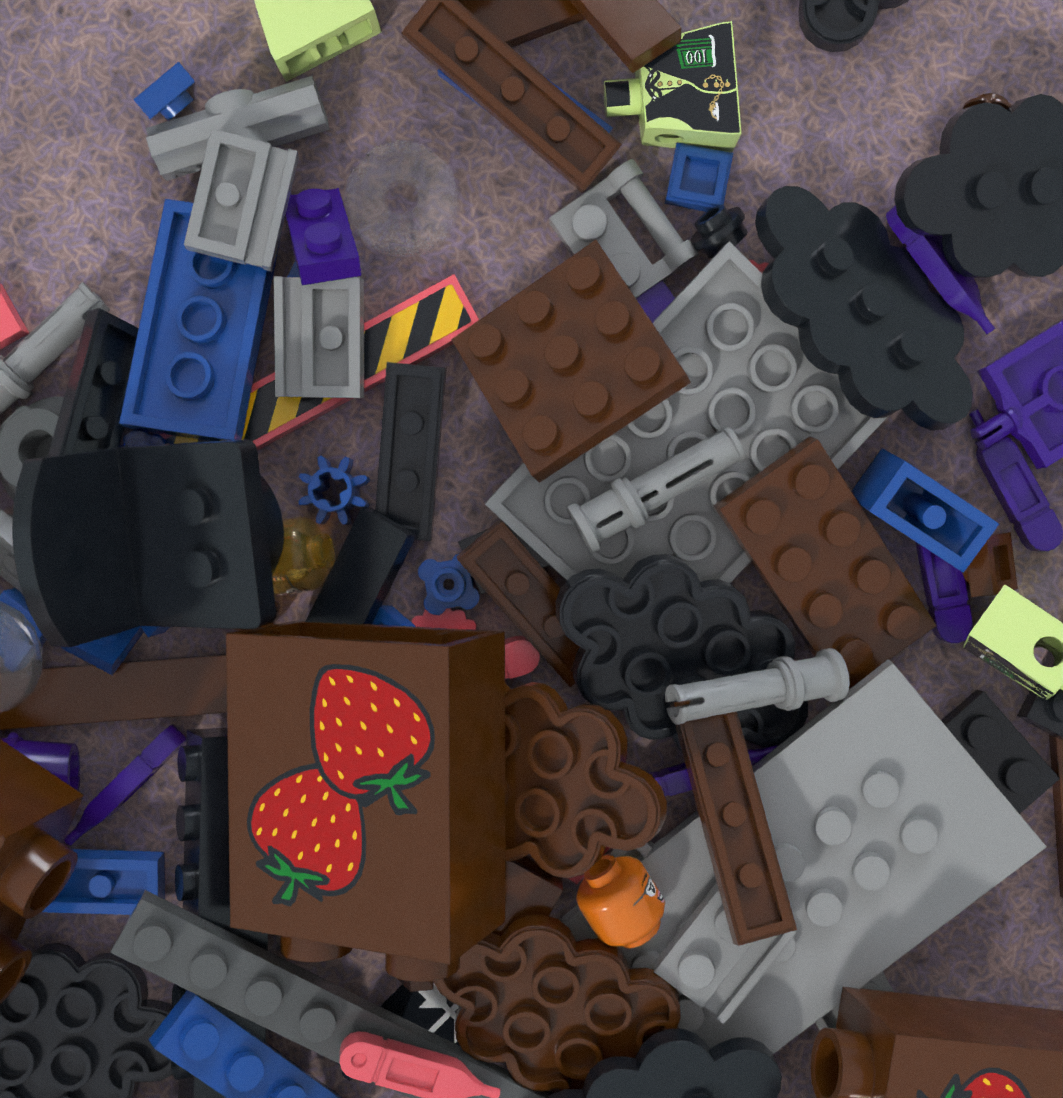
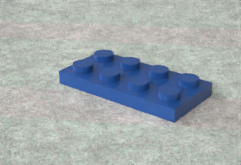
[119,199,282,441]

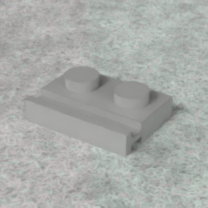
[184,128,299,272]
[274,276,364,398]
[654,882,797,1024]

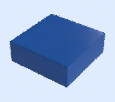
[664,143,733,212]

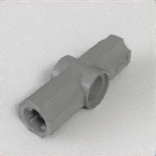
[146,76,330,181]

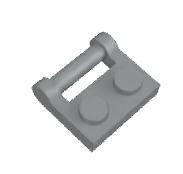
[549,159,699,298]

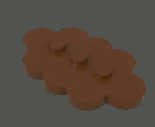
[505,682,667,878]
[433,914,681,1091]

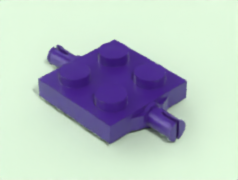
[970,319,1063,469]

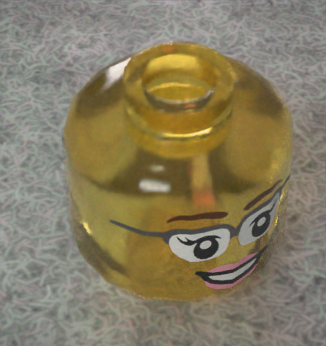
[272,516,335,596]

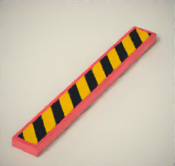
[140,274,479,451]

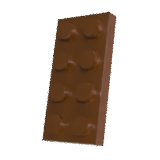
[713,436,937,688]

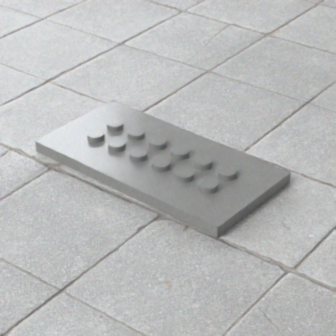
[559,659,1047,1054]

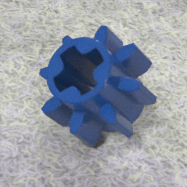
[298,455,371,525]

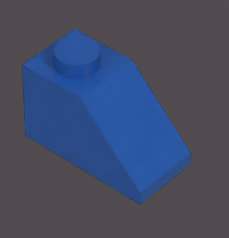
[851,448,999,573]

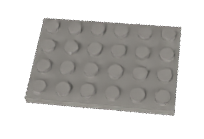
[485,241,887,583]

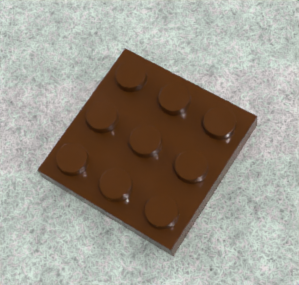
[451,240,691,483]

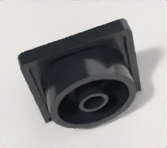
[12,439,284,647]

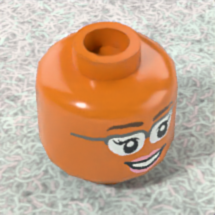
[576,855,665,948]

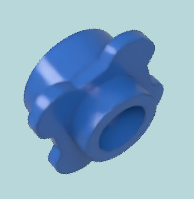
[418,553,480,615]

